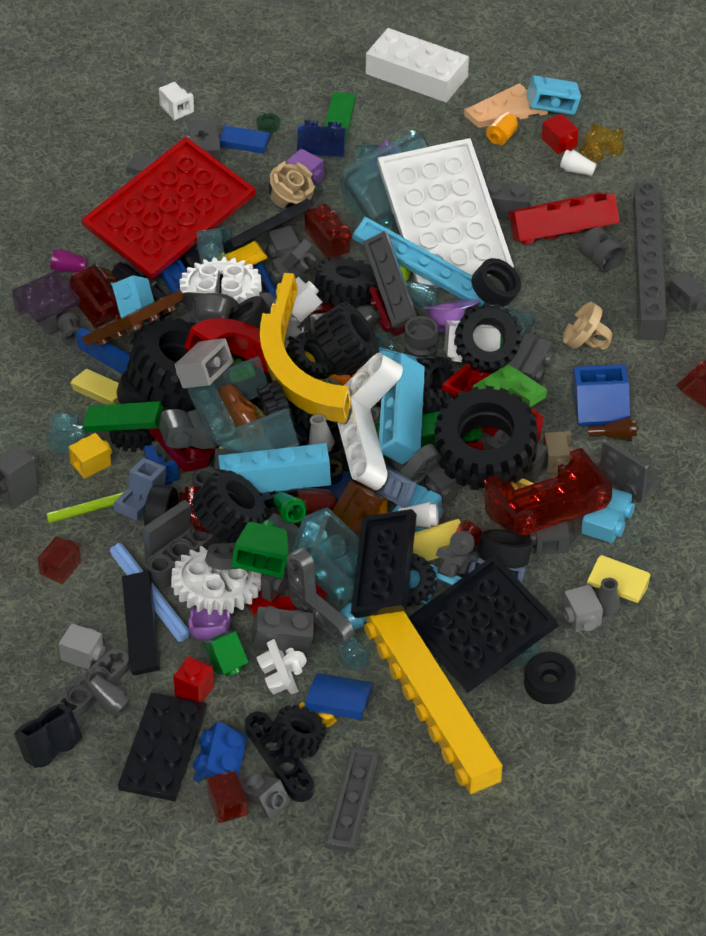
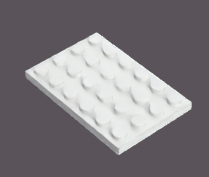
[377,138,514,292]

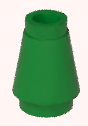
[273,492,306,523]

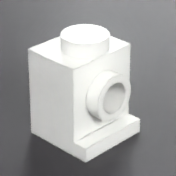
[159,82,194,120]

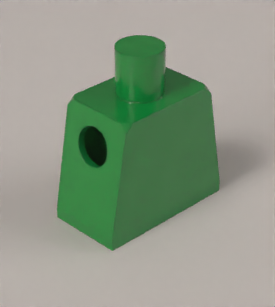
[231,521,288,579]

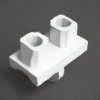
[256,639,307,694]

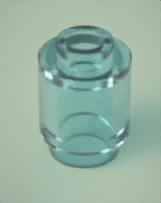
[405,281,438,310]

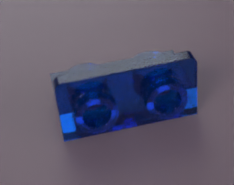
[297,120,347,157]

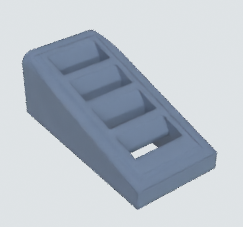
[374,465,416,508]

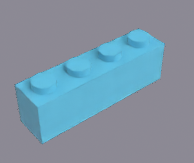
[379,353,425,464]
[218,443,331,493]

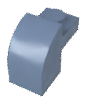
[114,458,166,520]

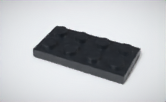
[351,509,417,618]
[118,692,207,802]

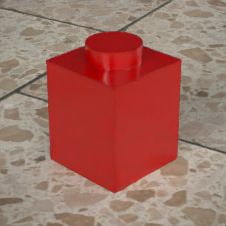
[542,114,579,154]
[173,656,214,702]

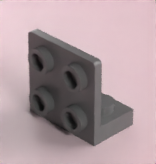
[599,440,661,502]

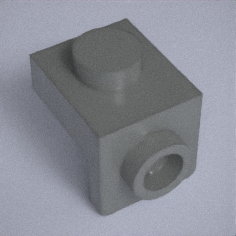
[238,773,290,819]

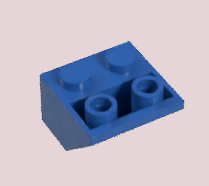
[572,364,630,426]

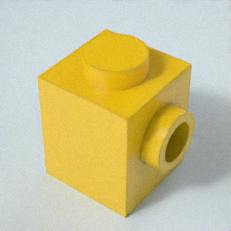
[68,433,112,479]

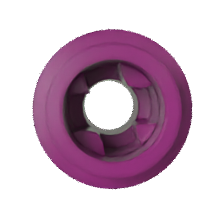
[50,248,88,273]

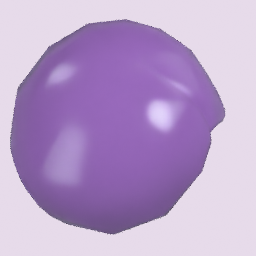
[188,607,230,641]

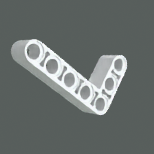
[337,353,403,490]

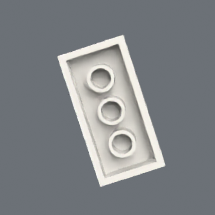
[366,28,469,103]

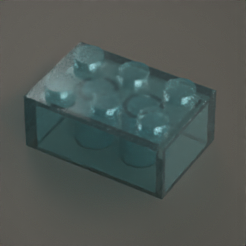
[291,507,360,607]

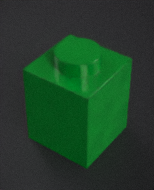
[202,631,249,677]

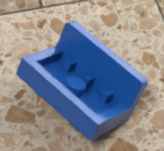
[193,721,247,787]

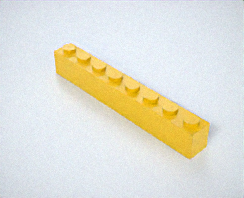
[364,611,503,794]

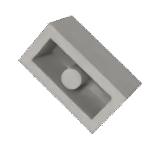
[174,338,234,388]

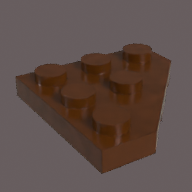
[82,290,185,346]

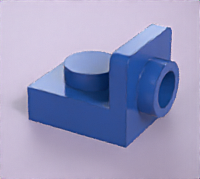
[144,445,179,485]

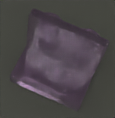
[12,271,81,322]

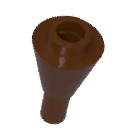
[588,416,637,442]

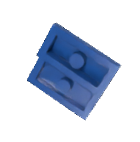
[305,673,373,720]

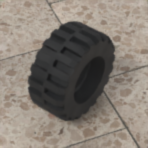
[127,318,231,412]
[434,386,537,491]

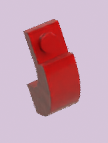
[184,318,269,374]

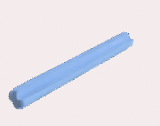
[110,543,190,642]

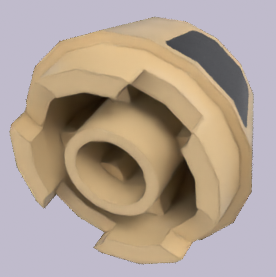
[268,161,315,209]

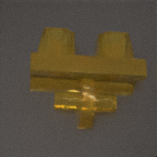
[579,123,625,162]

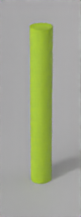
[46,492,124,524]

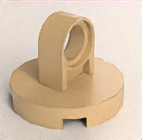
[562,302,613,350]

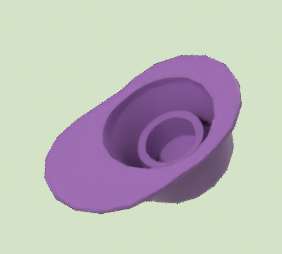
[422,299,479,332]

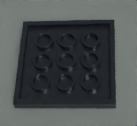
[408,555,559,693]

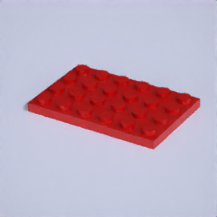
[81,136,256,280]

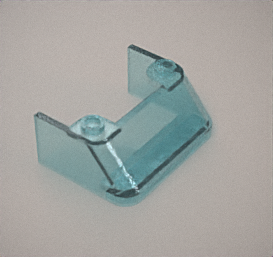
[187,356,299,453]

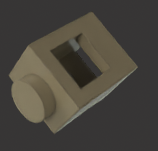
[543,431,574,473]

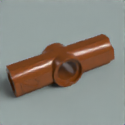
[217,383,264,445]

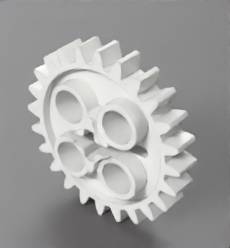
[180,257,262,304]
[171,546,262,615]

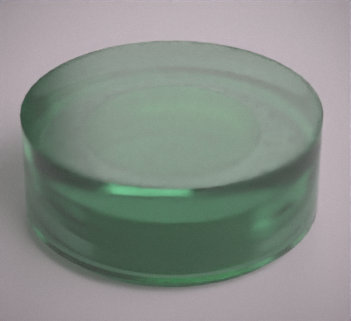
[256,113,280,133]

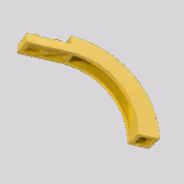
[260,273,352,423]

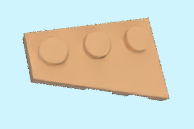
[464,83,548,128]

